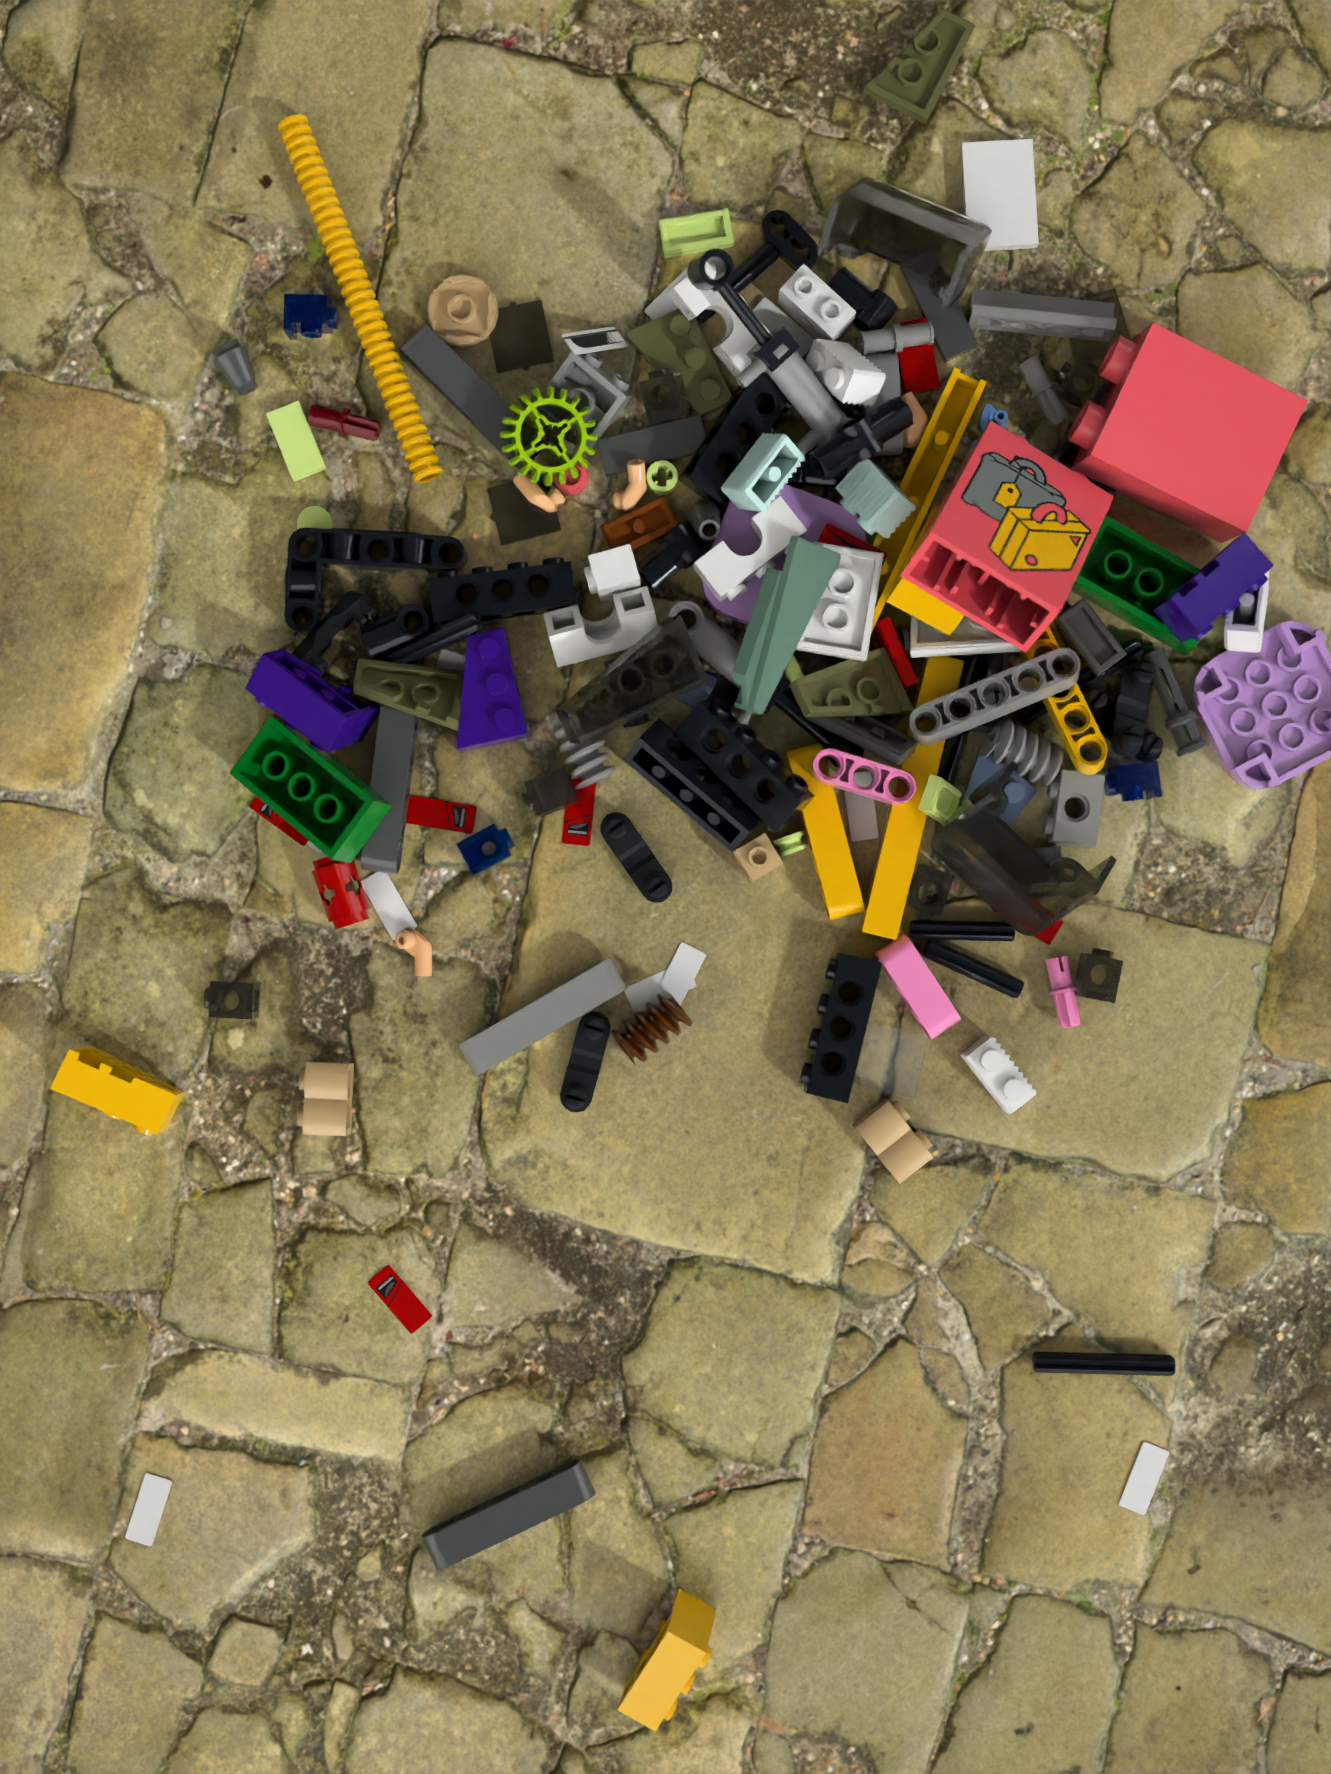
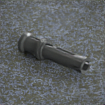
[1143,648,1209,757]

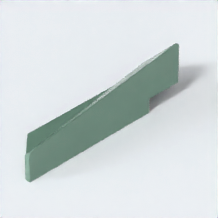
[733,535,841,715]

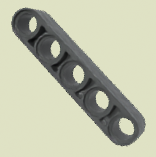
[398,323,545,470]
[361,704,419,874]
[421,1459,596,1570]

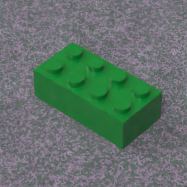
[1071,516,1200,655]
[229,715,392,863]

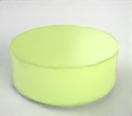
[297,506,334,543]

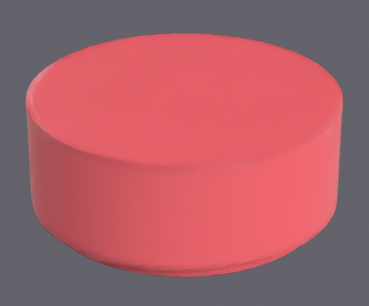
[553,462,589,495]

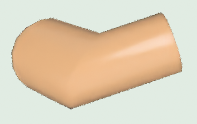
[901,392,929,448]
[613,459,647,512]
[513,472,565,513]
[395,928,432,976]

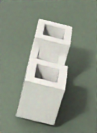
[666,262,769,377]
[694,496,807,603]
[543,586,661,668]

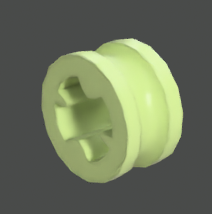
[646,460,678,496]
[773,831,809,858]

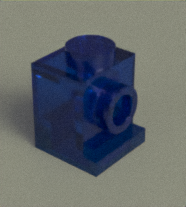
[283,294,339,340]
[1104,761,1162,802]
[456,823,516,876]

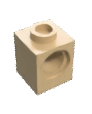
[733,833,784,883]

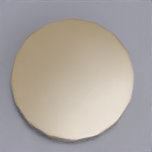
[427,273,499,348]

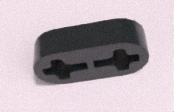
[761,210,818,271]

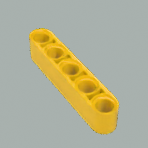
[1019,626,1108,775]
[785,743,865,921]

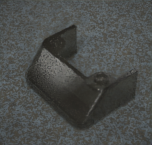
[816,178,992,310]
[931,760,1117,936]

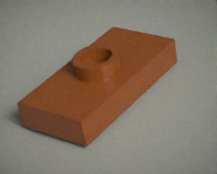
[600,495,679,552]

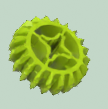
[499,386,598,486]

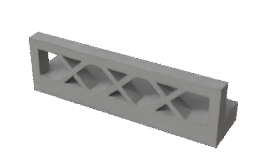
[968,289,1117,342]

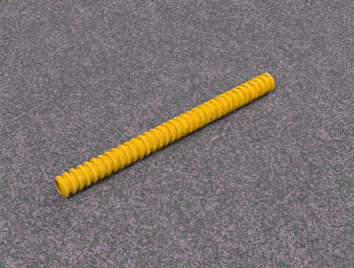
[277,114,443,483]

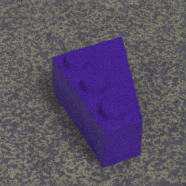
[1153,533,1274,643]
[456,628,529,753]
[245,649,380,753]

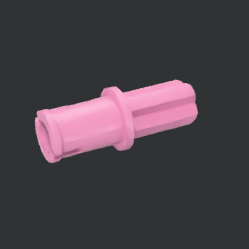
[1045,956,1080,1028]

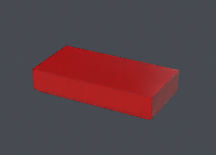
[897,317,941,395]
[873,617,918,690]

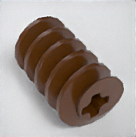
[611,992,693,1064]

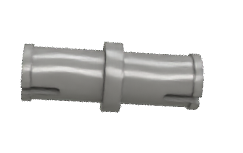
[859,321,934,355]

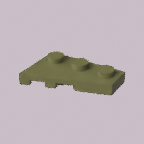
[863,9,975,125]
[624,308,731,418]
[789,646,914,717]
[353,659,464,731]

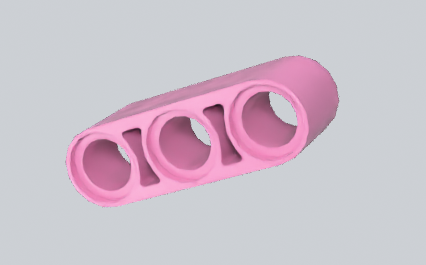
[811,748,916,805]
[874,934,961,1040]

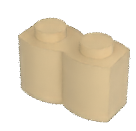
[297,1061,354,1136]
[853,1098,933,1184]

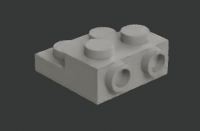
[536,351,634,448]

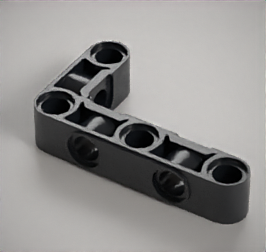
[284,528,468,636]

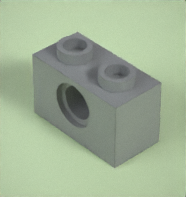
[1042,769,1105,848]

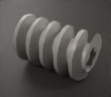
[550,710,616,790]
[979,719,1063,787]

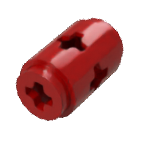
[312,856,370,930]

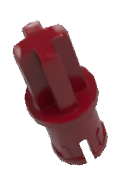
[308,403,381,441]

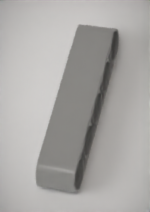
[909,648,1080,746]
[458,958,628,1076]

